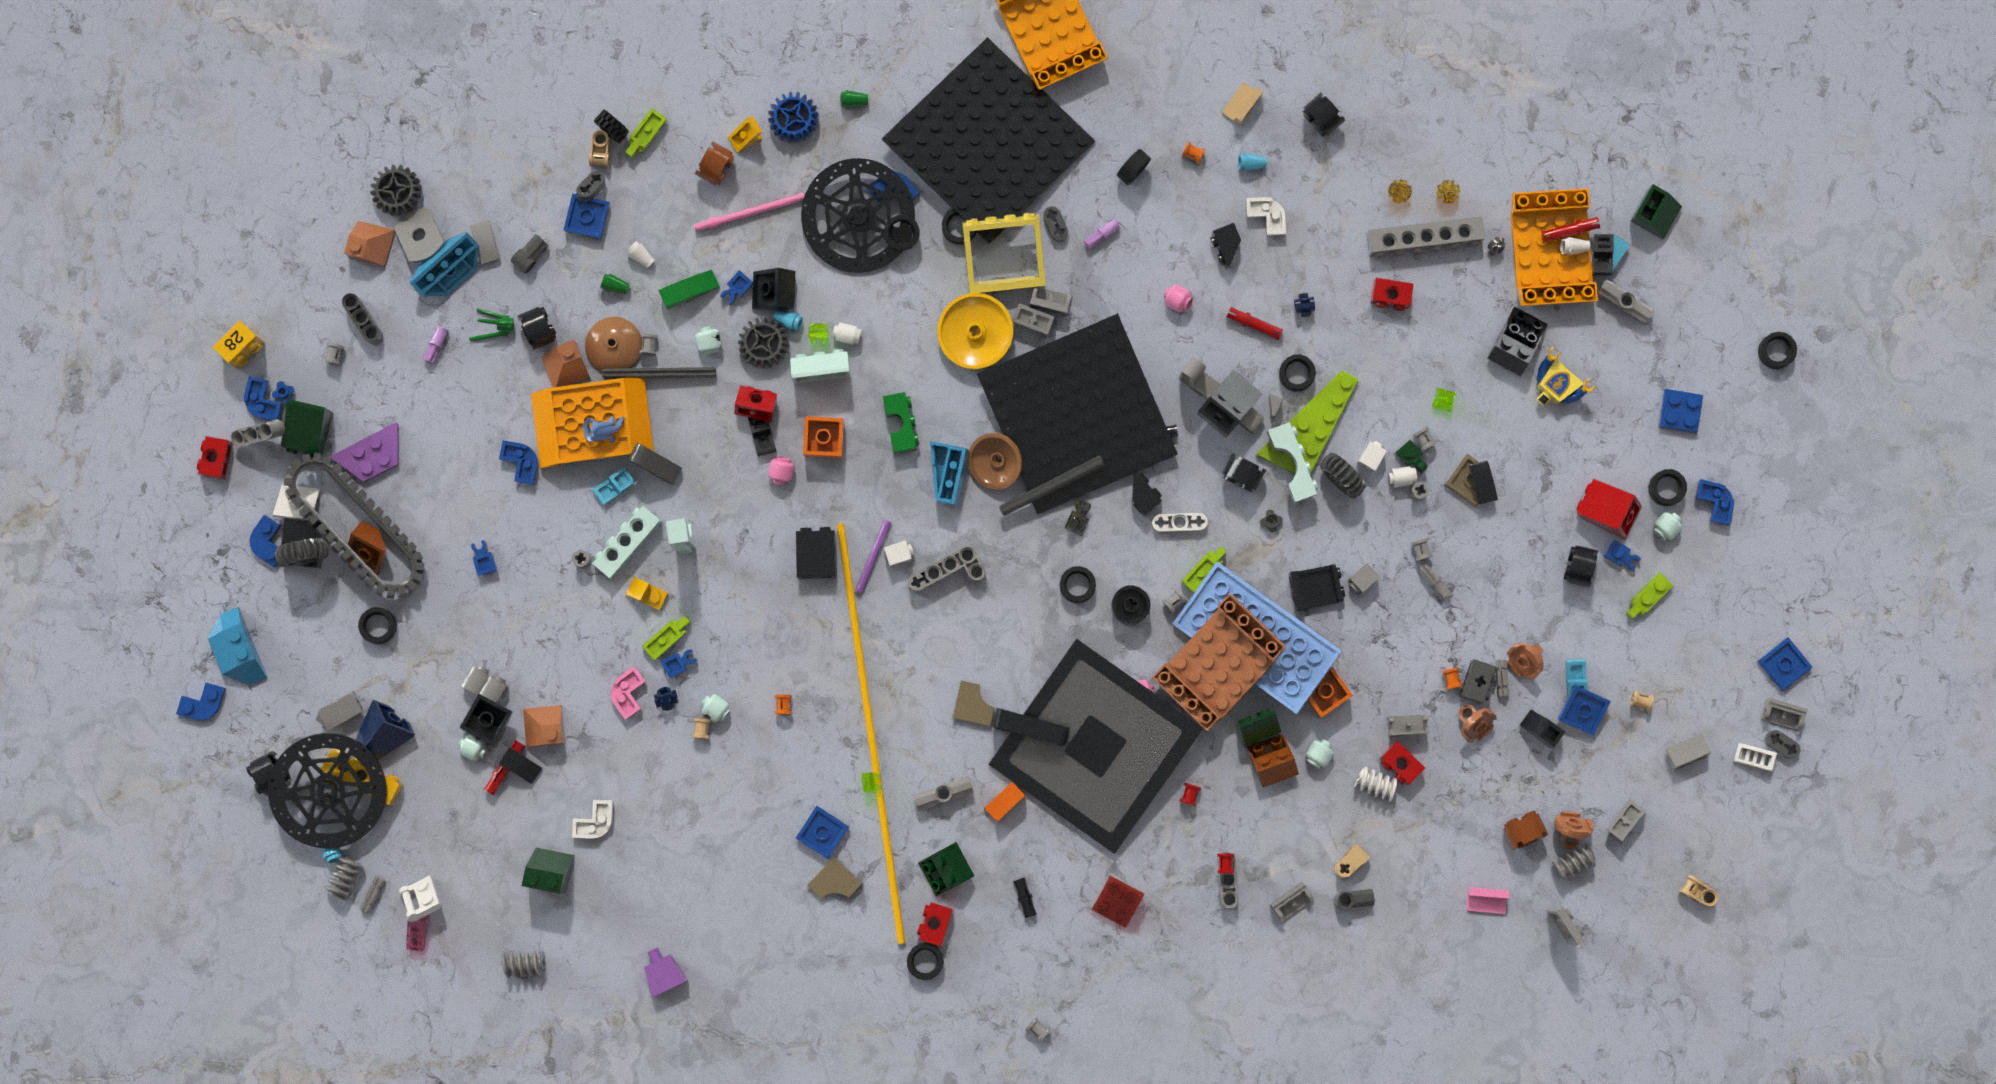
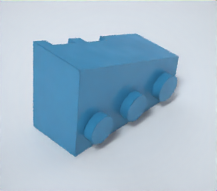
[930,441,969,507]

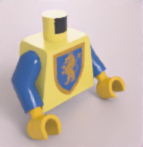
[1536,347,1596,407]

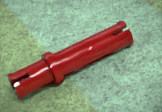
[1541,217,1600,243]
[1226,306,1283,340]
[484,740,526,795]

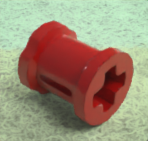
[1180,783,1201,806]
[1217,853,1235,873]

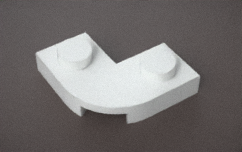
[1246,197,1286,236]
[572,800,613,838]

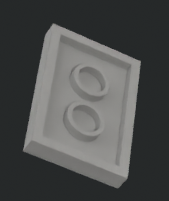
[1547,906,1584,945]

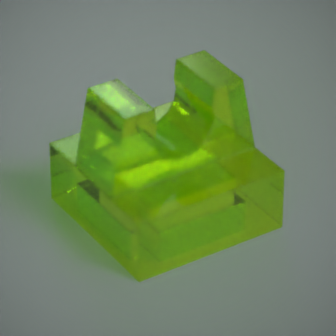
[808,323,829,344]
[1432,388,1456,412]
[861,772,883,793]

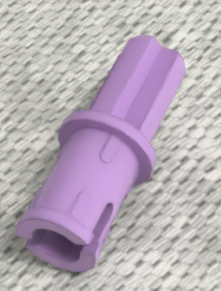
[1084,219,1120,249]
[423,326,449,364]

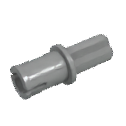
[1419,564,1451,600]

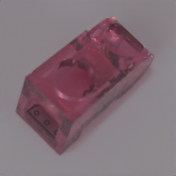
[406,915,430,952]

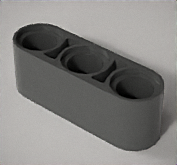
[342,293,383,344]
[628,443,682,485]

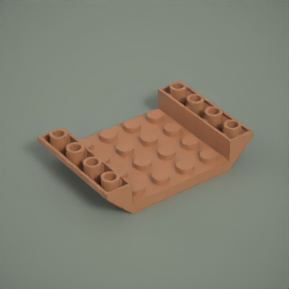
[1152,593,1287,731]

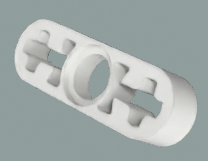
[1152,513,1208,532]

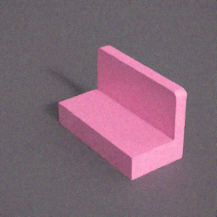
[1467,887,1510,914]

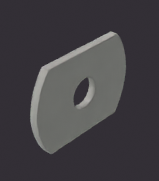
[394,208,445,263]

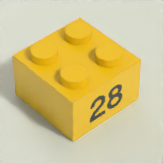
[212,320,265,369]

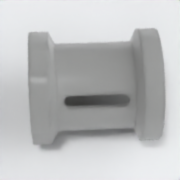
[639,334,658,356]
[323,343,344,365]
[1413,427,1437,452]
[1409,482,1429,501]
[1411,538,1433,561]
[572,550,591,569]
[1163,589,1188,614]
[1025,1017,1051,1043]

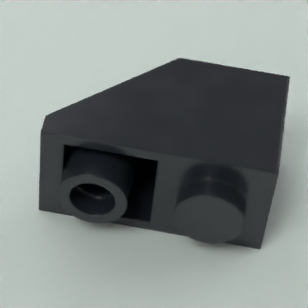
[1210,223,1241,269]
[1132,472,1162,517]
[1519,710,1565,748]

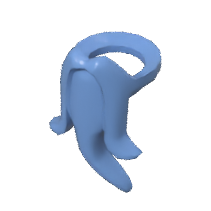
[583,416,624,443]

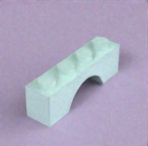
[1267,422,1318,504]
[665,518,696,554]

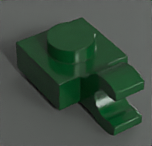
[1395,440,1428,473]

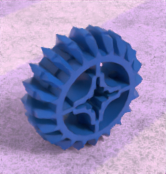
[768,92,819,143]

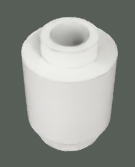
[833,322,862,345]
[1388,466,1417,488]

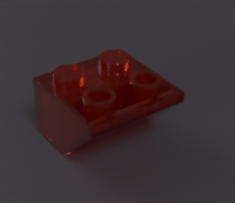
[1091,875,1144,928]

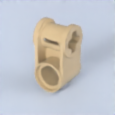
[589,130,611,168]
[1334,843,1370,878]
[1679,874,1718,906]

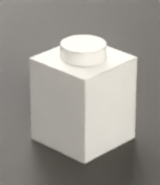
[1357,441,1387,473]
[884,540,914,567]

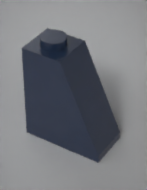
[355,700,415,760]

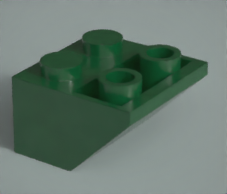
[1630,184,1682,239]
[1236,708,1281,747]
[918,842,974,897]

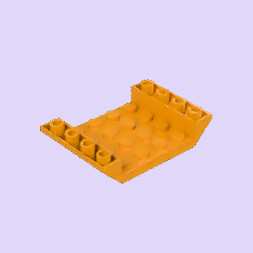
[996,0,1108,90]
[1510,188,1598,306]
[531,378,654,469]

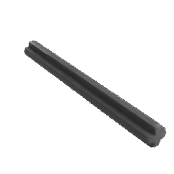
[602,367,716,379]
[999,456,1105,516]

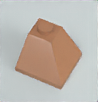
[344,221,395,267]
[541,340,590,387]
[523,705,565,747]

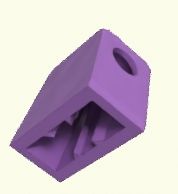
[644,948,688,997]

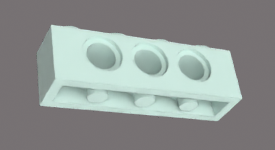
[592,506,662,580]

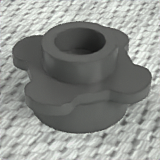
[1487,237,1505,256]
[1260,510,1283,533]

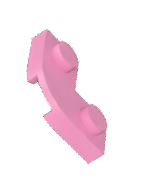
[611,666,646,720]

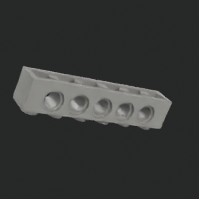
[1367,216,1485,258]

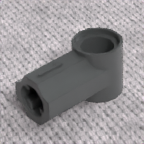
[511,234,549,274]
[1334,889,1375,909]

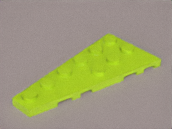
[1256,370,1358,475]

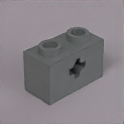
[1459,659,1497,704]

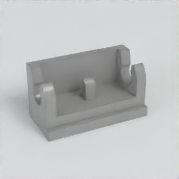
[1030,287,1072,316]
[1012,303,1056,335]
[317,691,363,731]
[1761,698,1808,730]
[1387,715,1430,736]
[1665,733,1711,772]
[1606,799,1646,844]
[1270,882,1314,922]

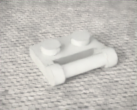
[399,876,442,922]

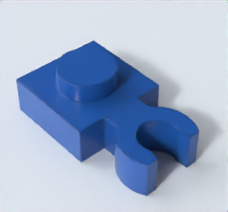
[720,270,754,305]
[471,540,498,576]
[1604,540,1641,570]
[661,649,698,679]

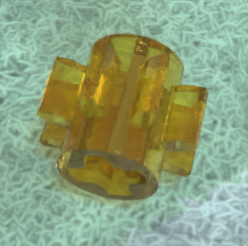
[1388,179,1412,203]
[1436,180,1460,203]

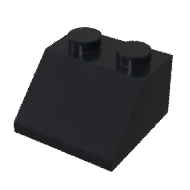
[752,268,796,311]
[459,693,513,748]

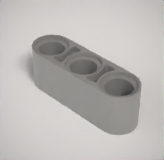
[231,420,285,447]
[1217,852,1239,908]

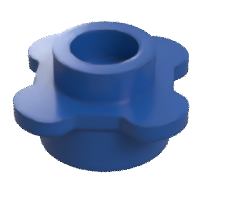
[272,381,295,403]

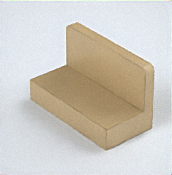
[1222,83,1263,126]

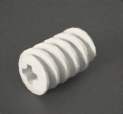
[1354,766,1397,802]

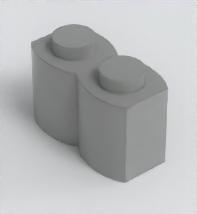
[462,665,508,703]

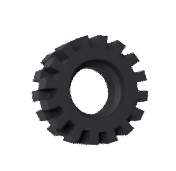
[594,109,629,143]

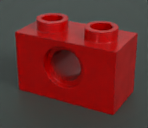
[1370,278,1414,311]
[734,385,777,423]
[197,436,233,480]
[1380,741,1425,785]
[917,902,953,946]

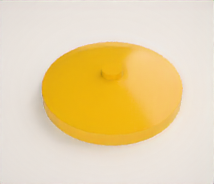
[937,293,1014,370]

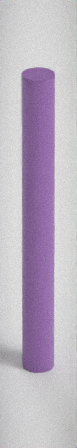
[855,520,891,593]

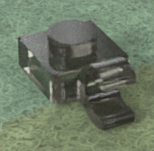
[1065,500,1091,536]

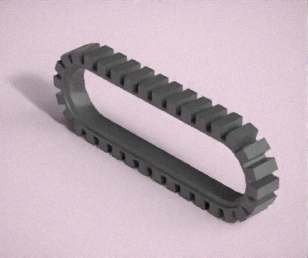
[284,453,424,599]

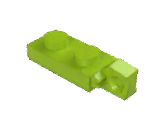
[625,108,667,159]
[1181,546,1226,593]
[1626,572,1674,619]
[641,616,691,661]

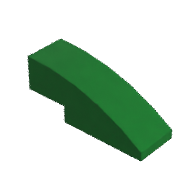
[658,270,720,310]

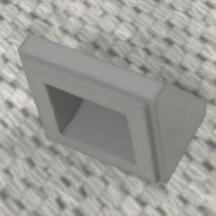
[1268,393,1283,418]

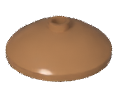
[585,317,642,371]
[968,433,1022,490]

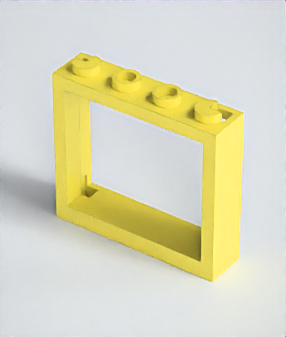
[962,213,1046,293]

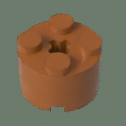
[695,141,735,185]
[1503,810,1549,850]

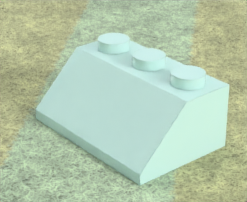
[790,349,851,384]

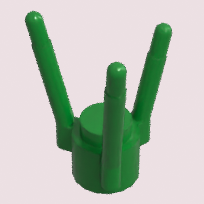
[469,308,514,341]

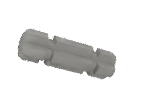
[1495,659,1510,697]
[360,876,385,913]

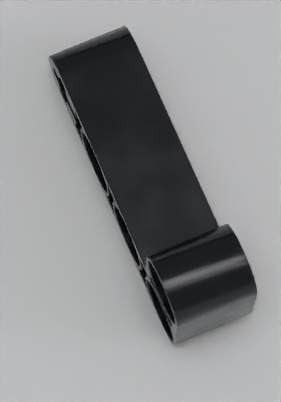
[992,708,1070,747]

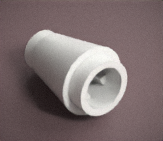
[1560,237,1590,256]
[626,241,655,269]

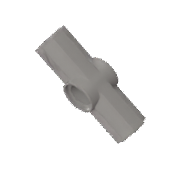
[1597,279,1654,325]
[914,777,974,811]

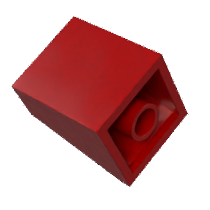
[1577,479,1642,540]

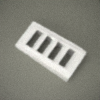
[1734,743,1777,772]

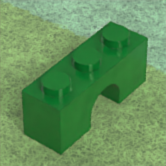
[883,392,919,455]

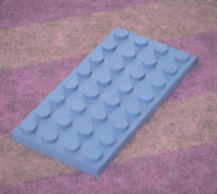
[1173,562,1343,714]

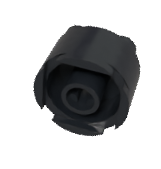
[1302,92,1345,137]
[517,306,556,351]
[1222,453,1266,492]
[1563,545,1599,588]
[1111,585,1151,625]
[246,751,291,796]

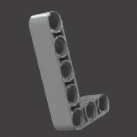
[1179,357,1265,434]

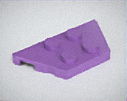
[330,422,399,482]

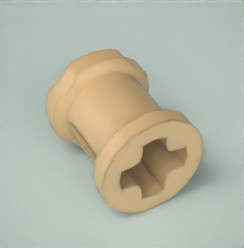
[1630,690,1654,712]
[692,718,711,739]

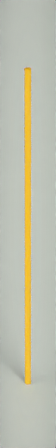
[836,523,906,944]

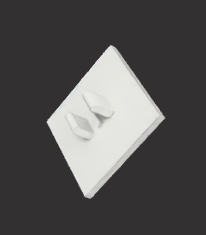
[273,484,320,521]

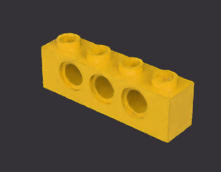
[321,749,403,805]

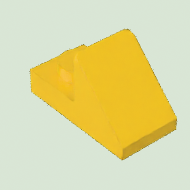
[728,116,763,153]
[626,577,669,610]

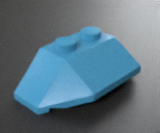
[409,232,479,297]
[208,607,268,685]

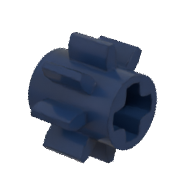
[1294,293,1315,317]
[654,687,678,711]

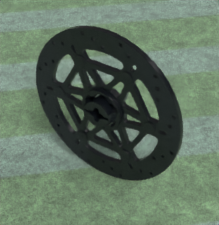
[801,158,915,273]
[268,733,387,849]

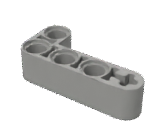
[908,546,985,592]

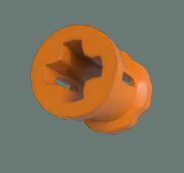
[1181,141,1205,165]
[1442,667,1463,690]
[775,694,792,715]

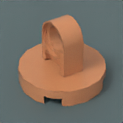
[1507,643,1544,680]
[1458,705,1497,743]
[1554,811,1594,849]

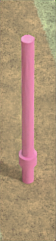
[694,193,804,232]

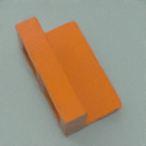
[984,782,1026,822]

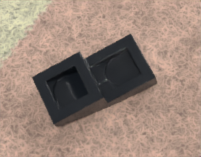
[1593,234,1614,276]
[748,417,777,457]
[1469,460,1498,505]
[499,747,542,784]

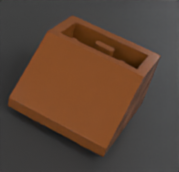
[1247,734,1299,787]

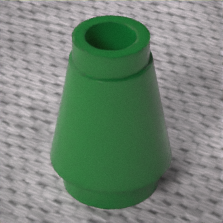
[840,90,868,109]
[600,273,630,294]

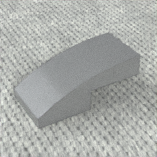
[470,220,500,264]

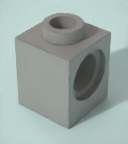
[1348,563,1380,594]

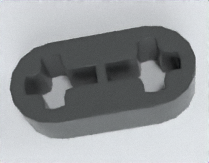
[576,171,605,203]
[1043,206,1068,242]
[1765,730,1801,758]

